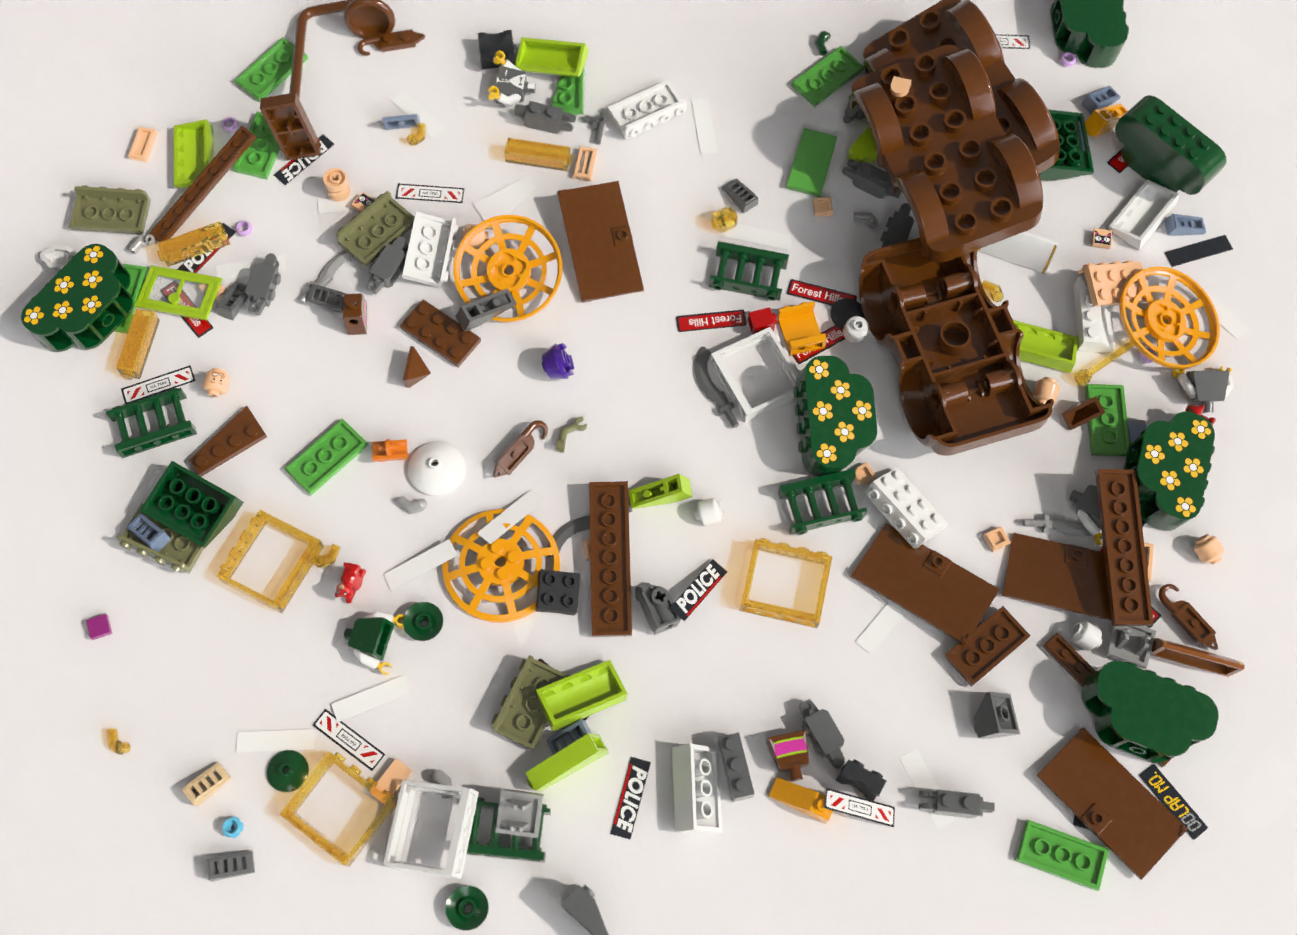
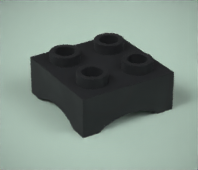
[478,30,516,69]
[535,569,580,616]
[836,759,886,801]

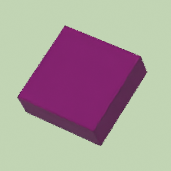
[86,614,113,640]

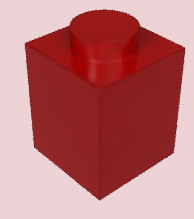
[747,307,777,335]

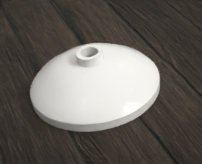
[408,442,466,496]

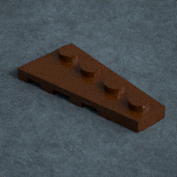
[189,406,267,477]

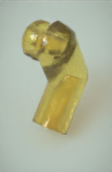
[407,123,426,146]
[982,280,1003,302]
[313,544,341,568]
[106,729,130,755]

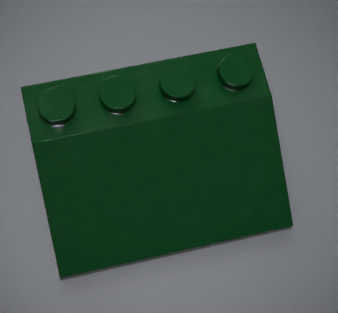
[1039,109,1094,181]
[139,461,244,548]

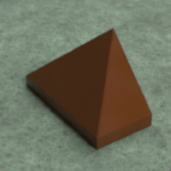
[403,346,431,388]
[1061,396,1105,430]

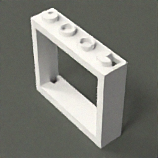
[710,327,798,422]
[383,780,479,879]

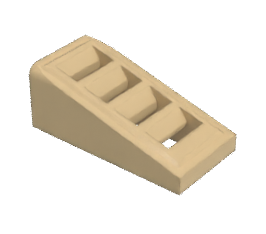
[181,762,232,807]

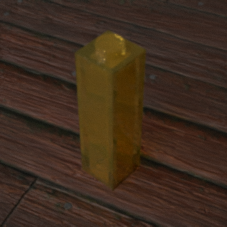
[504,138,573,172]
[157,221,231,267]
[116,309,160,380]

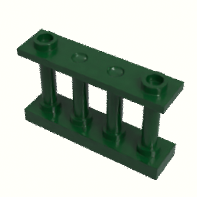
[709,241,789,301]
[106,387,197,458]
[778,469,867,535]
[466,797,551,863]

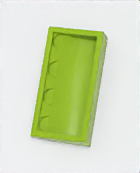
[515,37,589,77]
[174,119,213,188]
[1013,320,1079,373]
[536,660,628,731]

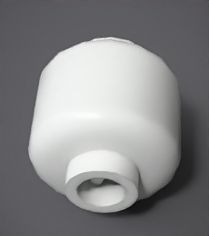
[843,316,869,343]
[694,498,724,525]
[1071,621,1102,651]

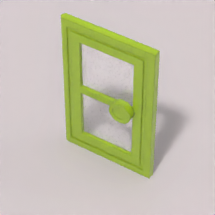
[135,265,222,321]

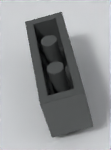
[717,732,755,802]

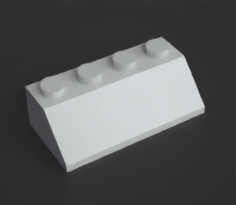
[1073,276,1115,353]
[672,744,722,834]

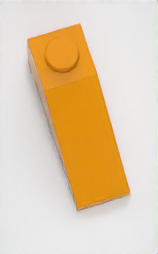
[1085,103,1128,138]
[768,777,833,824]

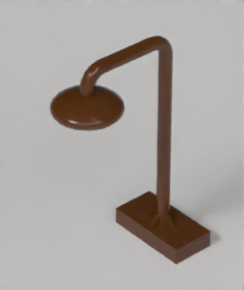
[260,0,396,160]

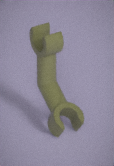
[556,417,587,453]

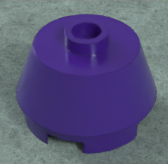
[542,343,575,379]

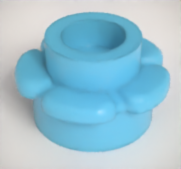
[222,817,244,838]

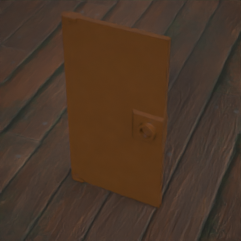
[557,181,644,303]
[851,523,1000,645]
[1002,533,1111,621]
[1036,727,1187,880]

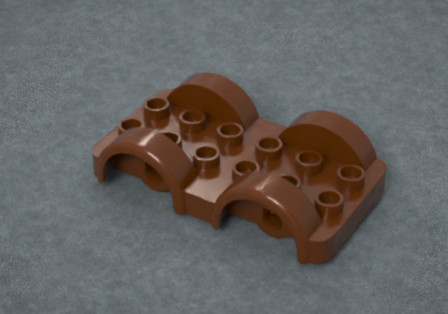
[863,0,1060,174]
[850,45,1043,262]
[858,237,1054,456]

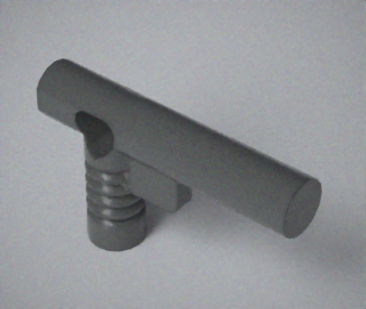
[584,112,607,145]

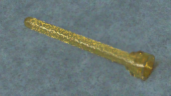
[1074,338,1142,386]

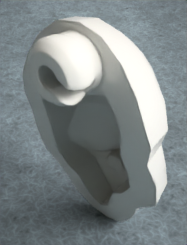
[40,245,77,269]

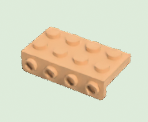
[1077,260,1147,307]

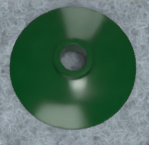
[403,602,443,641]
[267,750,309,792]
[445,885,489,931]

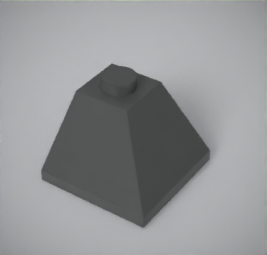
[973,692,1020,739]

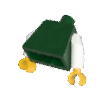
[343,611,404,675]

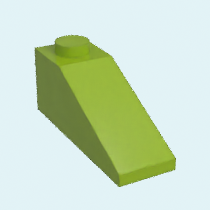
[628,474,693,509]

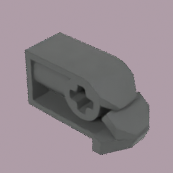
[635,582,681,635]

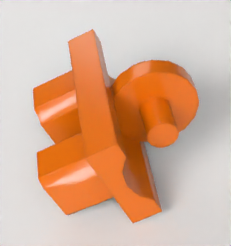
[372,439,408,462]

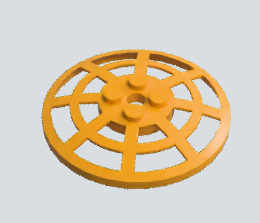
[453,215,563,322]
[1119,266,1220,370]
[442,509,560,623]

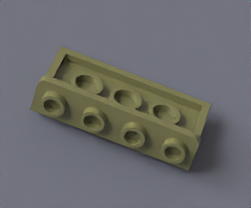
[69,185,151,234]
[336,191,414,267]
[116,503,204,573]
[491,655,569,751]

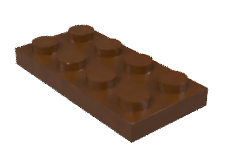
[400,299,481,368]
[944,606,1031,687]

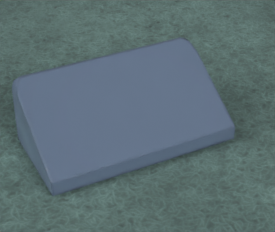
[382,114,420,130]

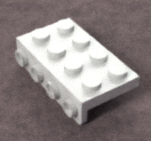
[608,80,687,139]
[401,212,458,288]
[865,468,949,549]

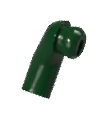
[815,31,830,56]

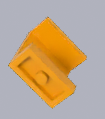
[777,302,827,356]

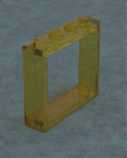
[216,510,324,613]
[740,538,832,628]
[280,752,397,867]

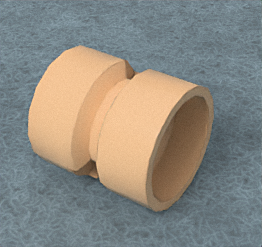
[323,168,351,202]

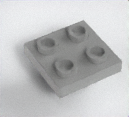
[1106,626,1156,669]
[495,788,544,838]

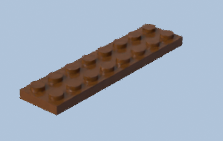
[1095,469,1154,626]
[589,481,632,637]

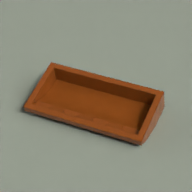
[1150,638,1245,677]

